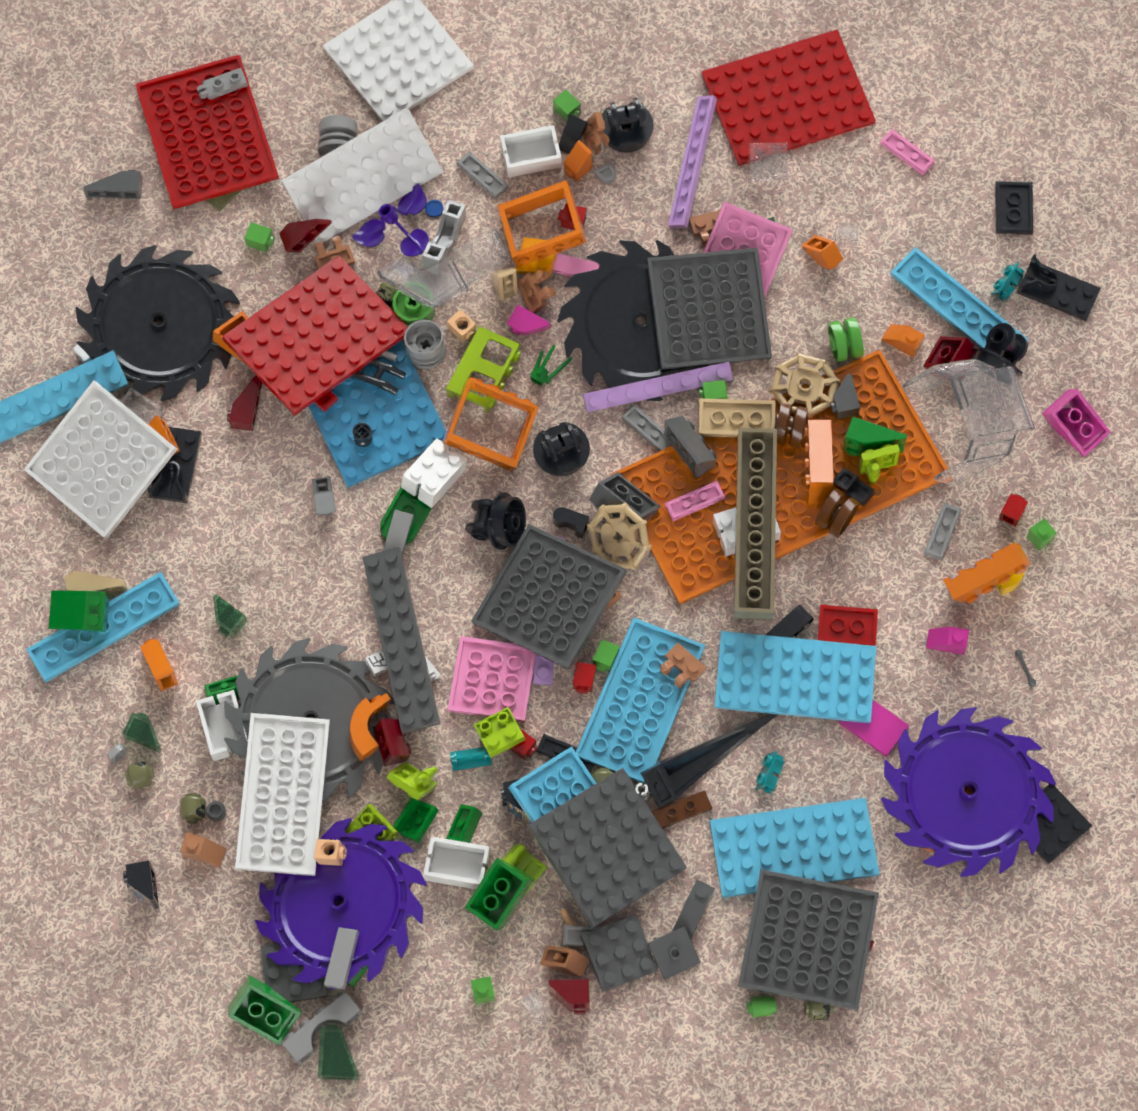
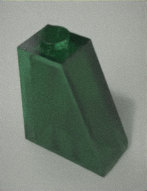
[318,1024,360,1081]

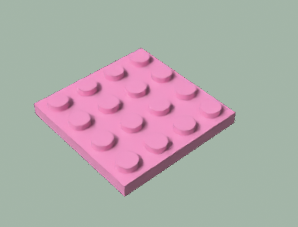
[703,201,793,299]
[448,636,536,723]

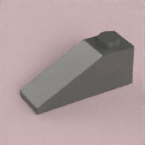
[83,170,143,199]
[672,880,715,940]

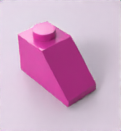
[507,305,553,336]
[926,627,969,655]

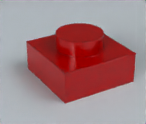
[314,391,338,413]

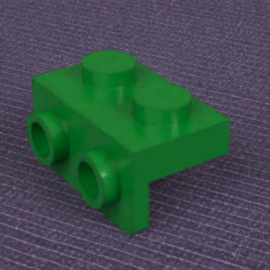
[393,798,439,844]

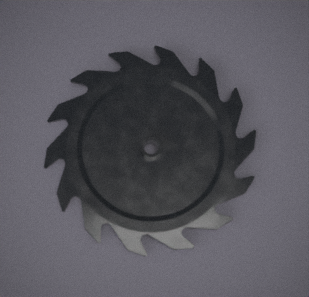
[557,240,709,401]
[76,245,240,402]

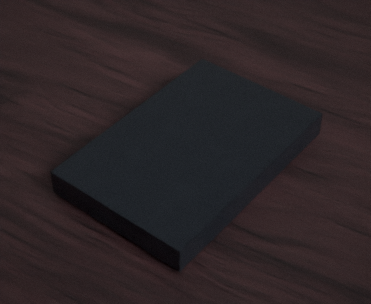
[995,181,1033,235]

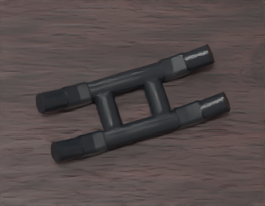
[350,359,406,395]

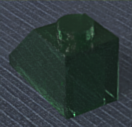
[213,594,248,639]
[122,713,162,753]

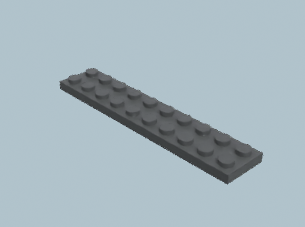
[362,547,441,734]

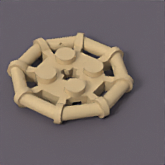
[769,353,840,419]
[587,503,651,570]

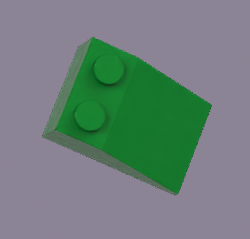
[843,417,907,456]
[48,590,110,633]
[227,975,301,1045]

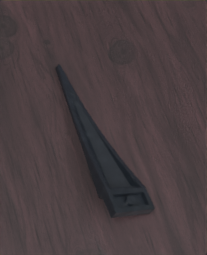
[640,714,779,808]

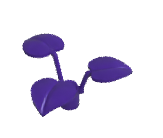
[352,183,429,257]

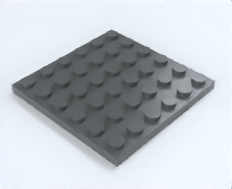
[647,248,772,370]
[471,524,627,671]
[527,768,687,928]
[738,869,879,1011]

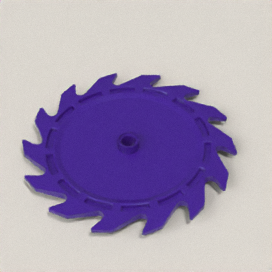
[881,707,1056,877]
[255,818,427,990]

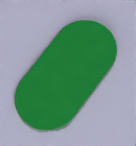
[380,485,433,545]

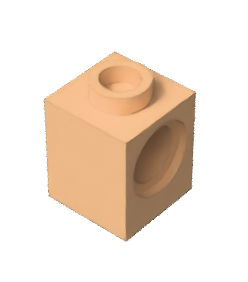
[447,309,476,343]
[314,839,347,866]

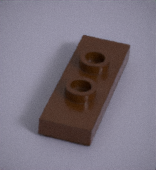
[651,790,712,829]

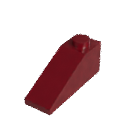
[279,219,332,253]
[227,375,263,431]

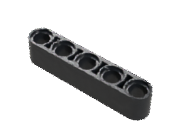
[765,604,814,638]

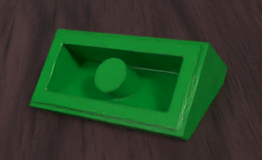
[204,675,239,705]
[446,804,483,843]

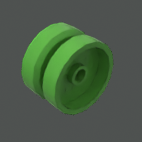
[393,284,435,327]
[827,317,864,362]

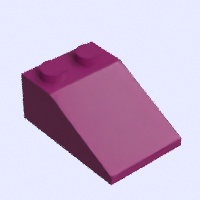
[1042,389,1111,457]

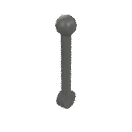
[1015,650,1036,687]

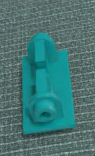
[991,263,1024,301]
[450,747,492,771]
[755,751,784,794]

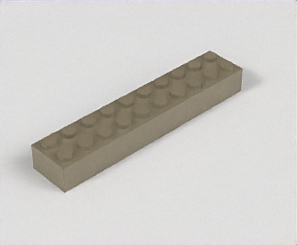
[734,428,777,620]

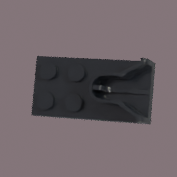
[1017,255,1101,321]
[148,427,202,503]

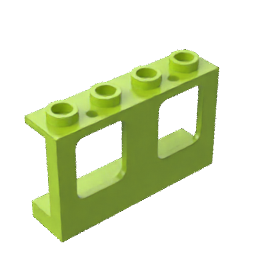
[446,326,522,413]

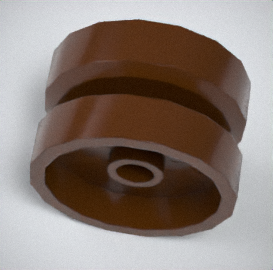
[774,403,808,448]
[815,488,860,538]

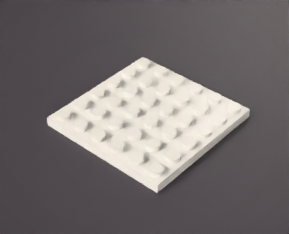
[323,0,474,122]
[24,380,177,539]

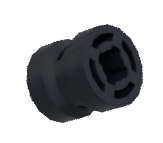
[352,423,373,447]

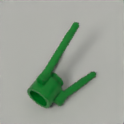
[530,345,573,386]

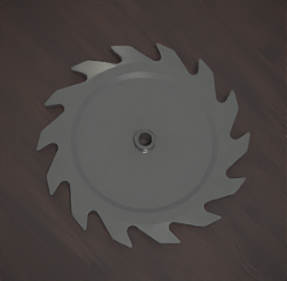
[224,638,395,803]

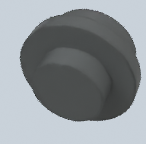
[206,801,226,821]

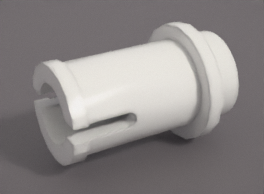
[635,783,649,801]

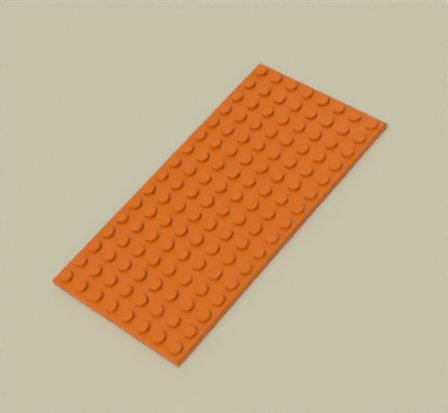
[611,349,952,605]

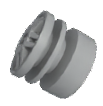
[318,115,358,156]
[404,320,446,369]

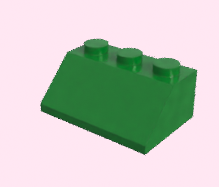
[464,858,535,931]

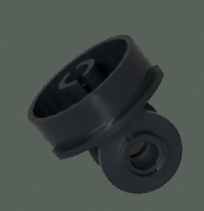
[602,97,654,153]
[969,323,1028,385]
[533,422,590,477]
[465,492,526,550]

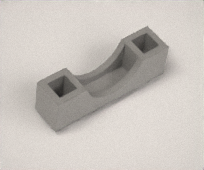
[422,200,466,274]
[282,992,362,1065]

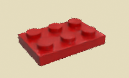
[817,604,878,646]

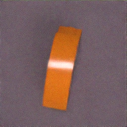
[349,693,391,762]

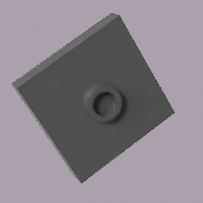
[648,926,701,980]

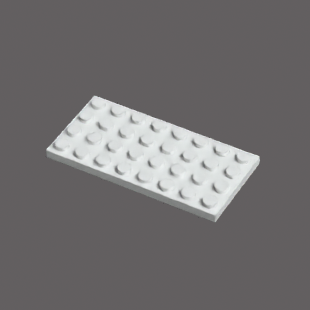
[281,108,443,243]
[235,713,330,876]

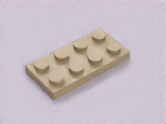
[699,398,775,438]

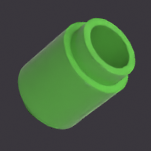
[746,995,777,1018]

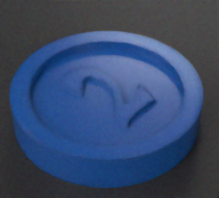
[425,200,443,217]

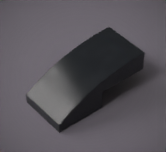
[559,114,588,154]
[833,468,875,507]

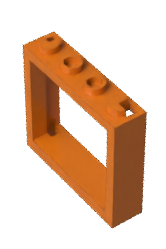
[497,180,587,267]
[442,377,539,471]

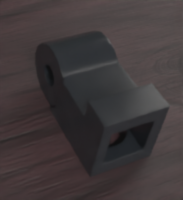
[553,507,589,538]

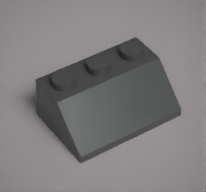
[664,416,717,478]
[589,472,661,531]

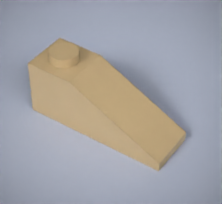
[491,268,518,301]
[64,571,128,594]

